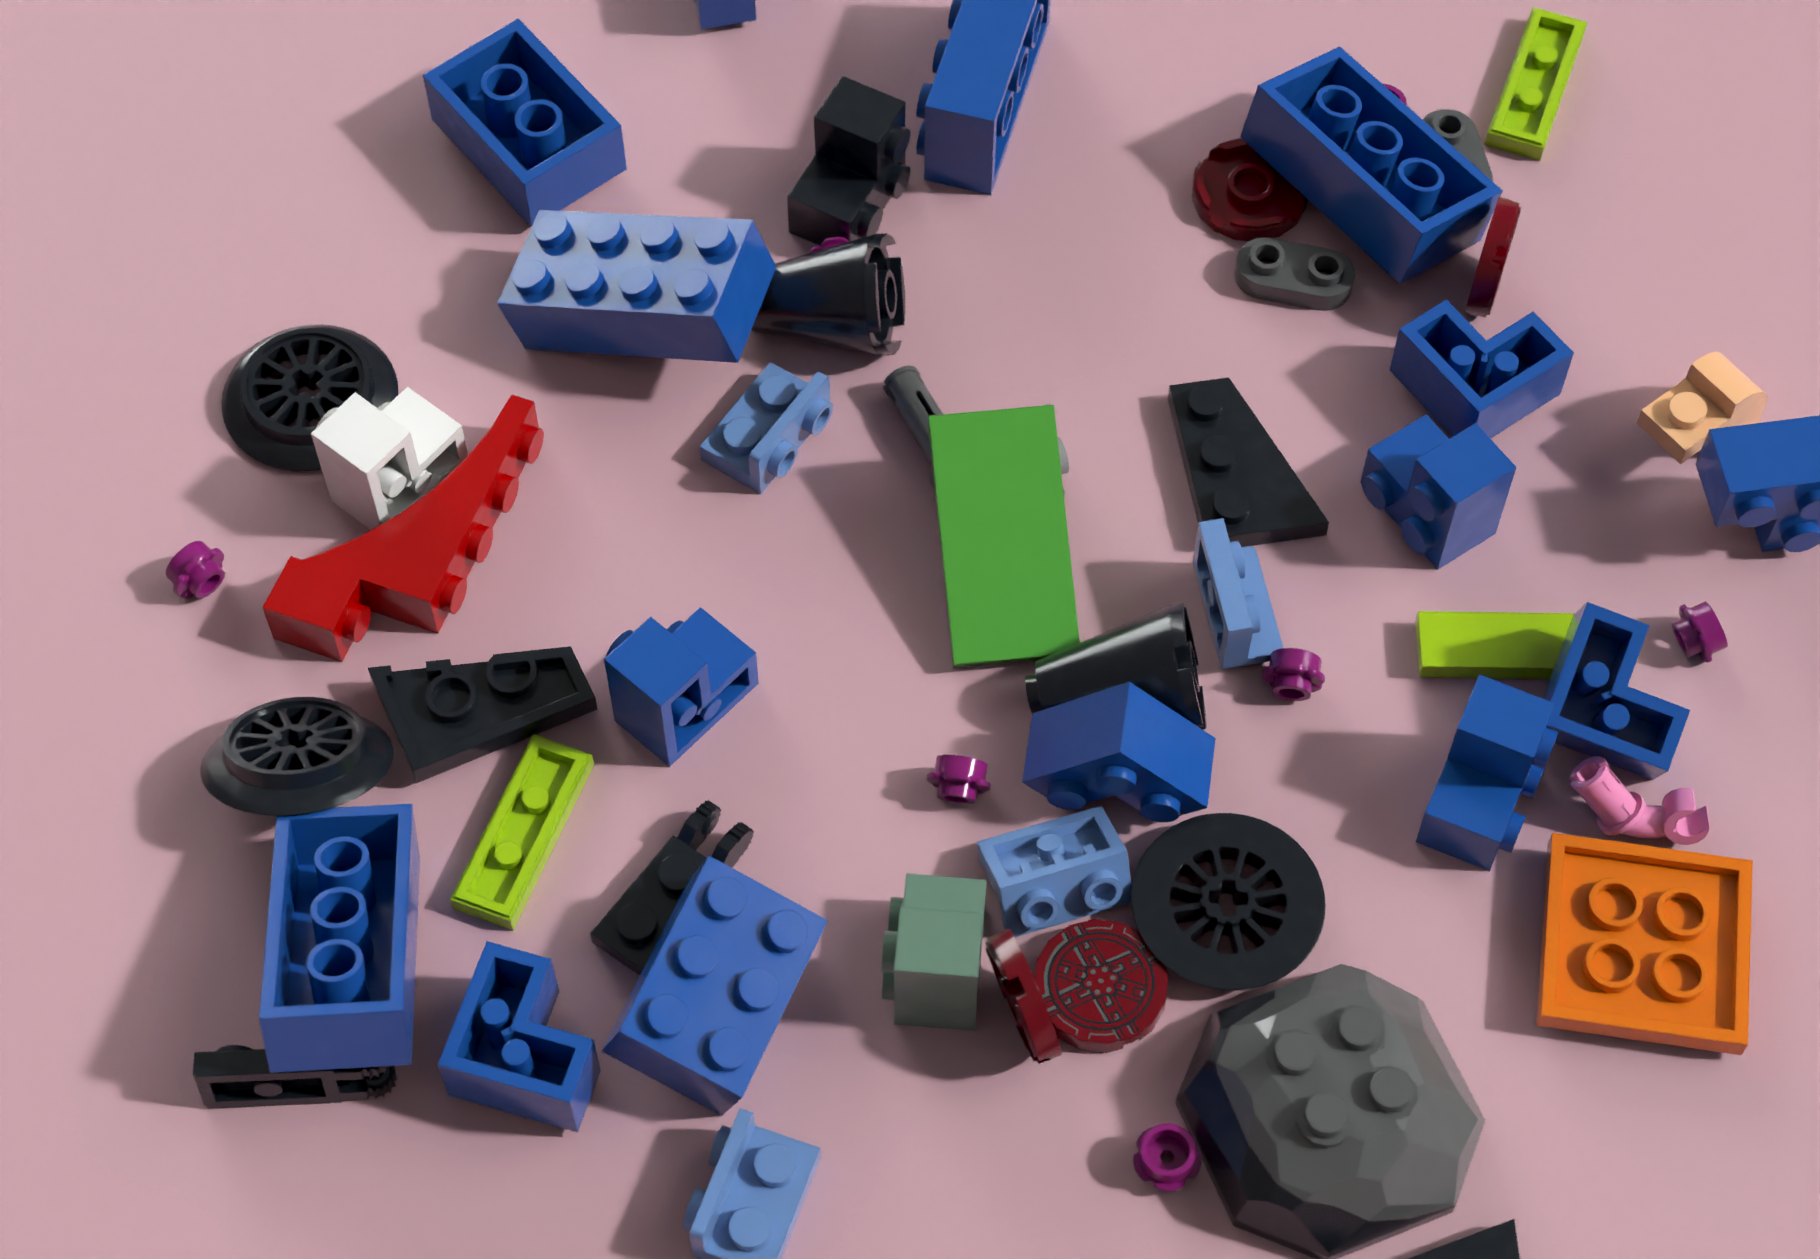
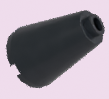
[751,233,905,356]
[1025,603,1207,730]

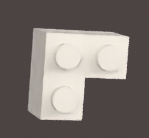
[311,387,468,530]

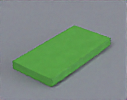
[928,405,1080,668]

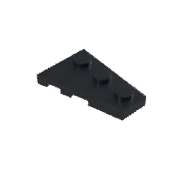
[1168,377,1329,547]
[368,646,598,783]

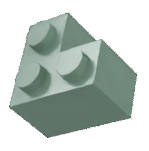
[881,873,987,1031]

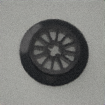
[221,325,398,471]
[200,697,394,816]
[1131,813,1326,990]

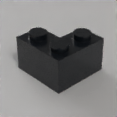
[787,76,910,246]

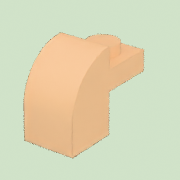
[1636,352,1767,464]

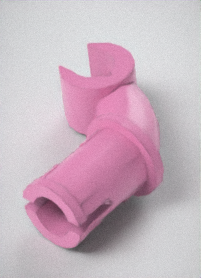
[1569,756,1710,845]

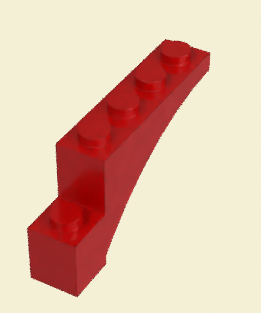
[262,394,544,662]

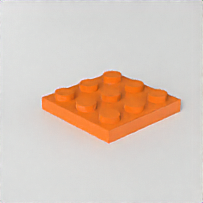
[1536,832,1753,1055]

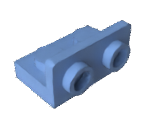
[699,362,833,494]
[1193,518,1283,669]
[977,805,1132,937]
[683,1108,821,1259]

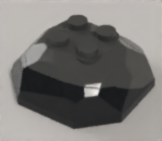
[1175,964,1485,1259]

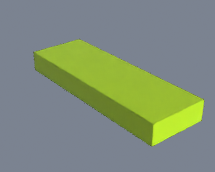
[1484,7,1588,161]
[1415,611,1575,679]
[450,734,594,931]

